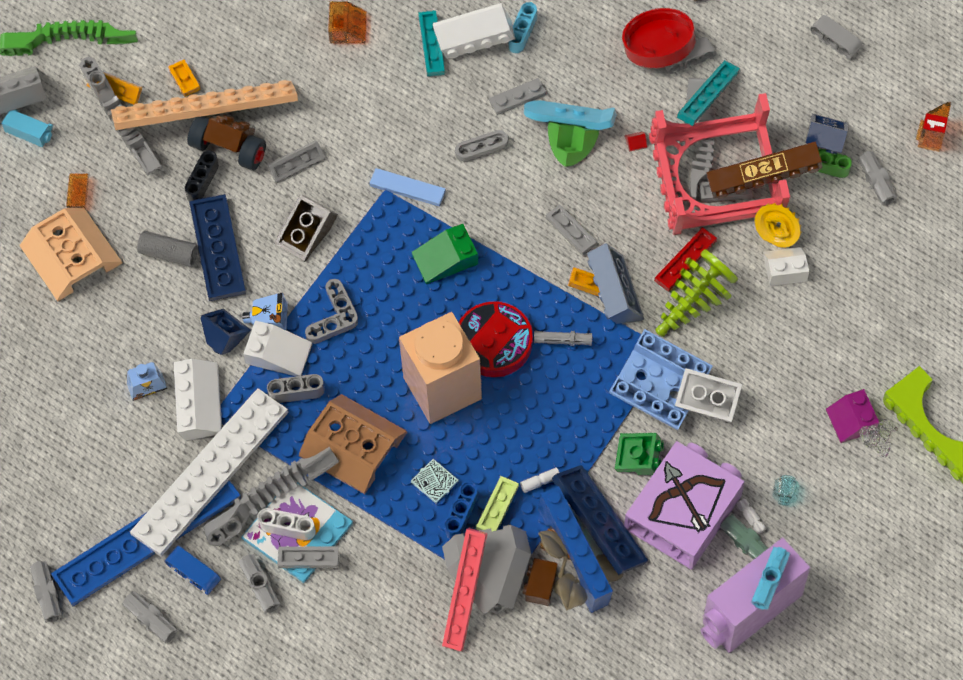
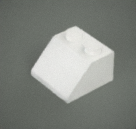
[763,247,809,286]

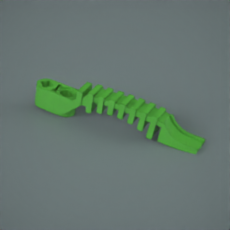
[0,20,138,56]

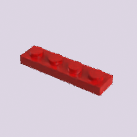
[654,227,717,292]

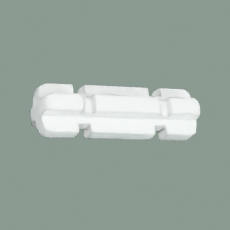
[737,498,766,534]

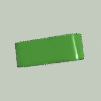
[818,148,852,178]

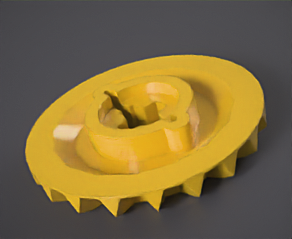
[755,203,802,248]

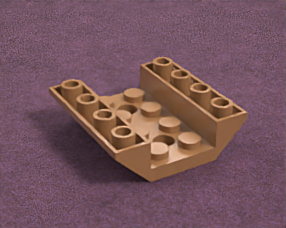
[299,394,407,494]

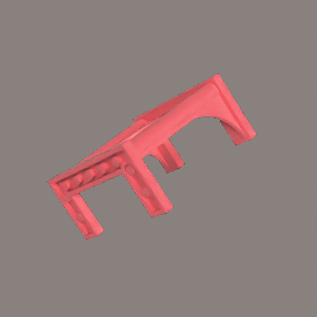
[649,93,790,235]

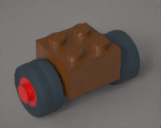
[187,115,266,171]

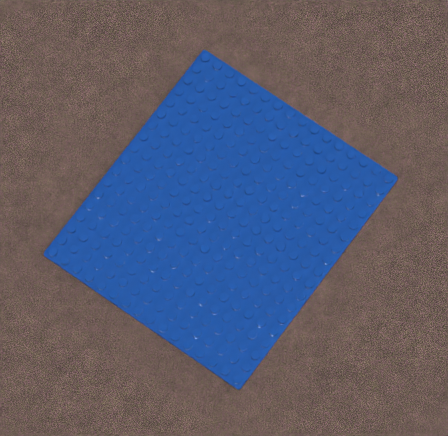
[221,190,646,560]

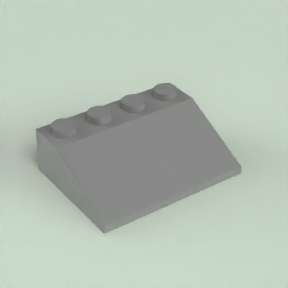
[0,66,47,114]

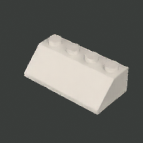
[433,3,515,59]
[174,359,222,441]

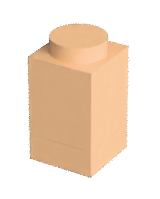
[399,312,482,424]

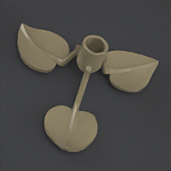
[538,531,624,611]

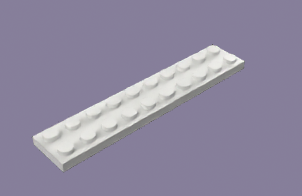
[130,388,288,557]

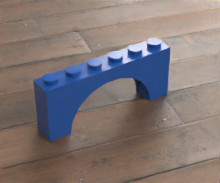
[538,486,613,613]

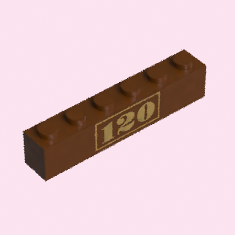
[706,141,823,199]

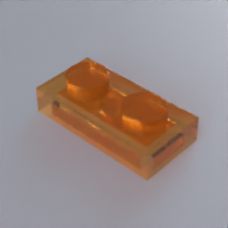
[66,173,89,210]

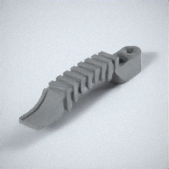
[80,57,162,176]
[686,77,715,200]
[204,447,339,546]

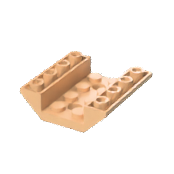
[19,208,122,302]

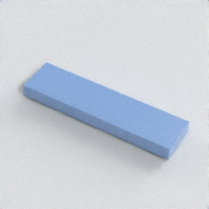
[369,168,446,207]

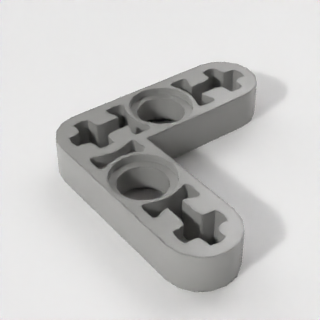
[305,279,358,344]

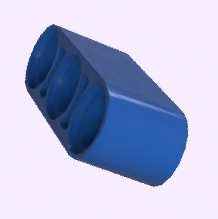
[444,482,478,539]
[164,546,221,595]

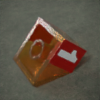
[915,102,951,152]

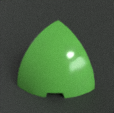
[548,121,599,167]

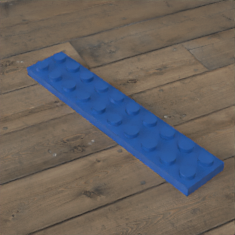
[51,480,241,607]

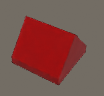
[625,131,647,152]

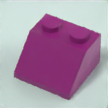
[826,389,879,443]

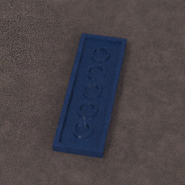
[189,194,246,302]
[552,465,648,575]

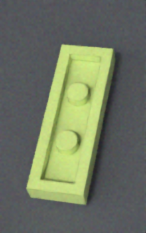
[476,476,519,531]

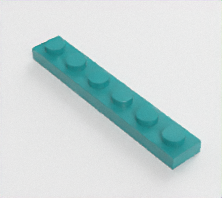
[677,60,740,126]

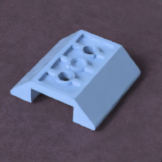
[609,329,713,430]

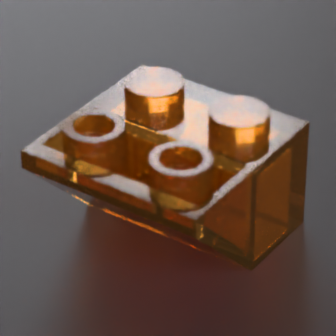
[328,1,367,44]

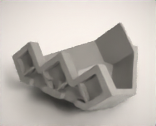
[442,525,531,615]

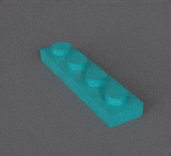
[418,10,445,77]

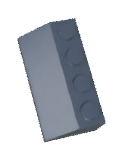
[587,243,644,324]

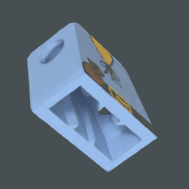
[242,293,288,330]
[127,362,168,401]

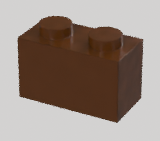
[522,558,558,606]

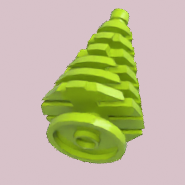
[655,249,738,337]

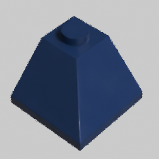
[200,308,251,355]

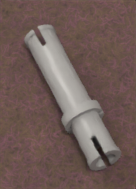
[534,331,592,346]

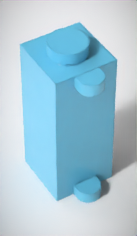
[2,109,53,148]

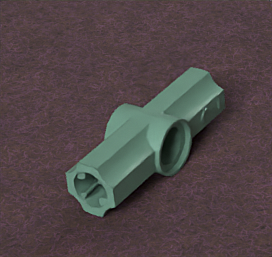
[720,514,768,560]

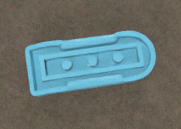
[524,100,617,130]

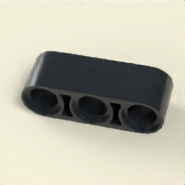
[184,150,219,201]

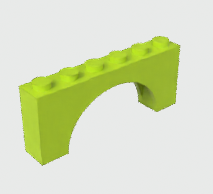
[883,366,963,483]

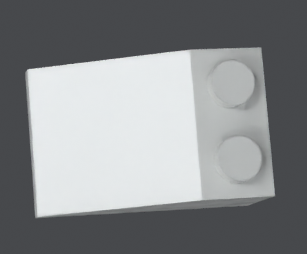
[243,320,312,376]
[675,368,742,423]

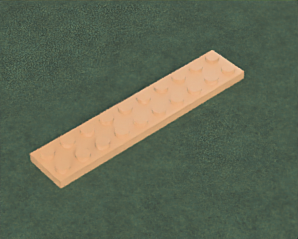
[111,80,298,130]

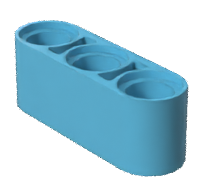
[508,2,537,53]

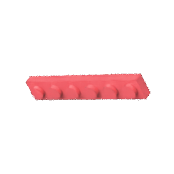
[442,528,488,651]

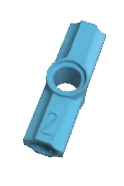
[751,547,790,610]

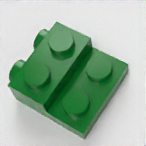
[615,433,664,475]

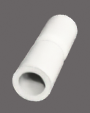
[520,467,559,493]

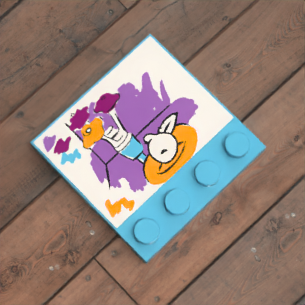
[241,482,353,583]

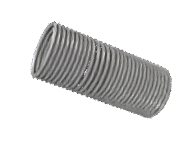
[137,230,198,267]

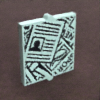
[411,459,458,503]

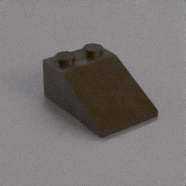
[274,194,338,261]

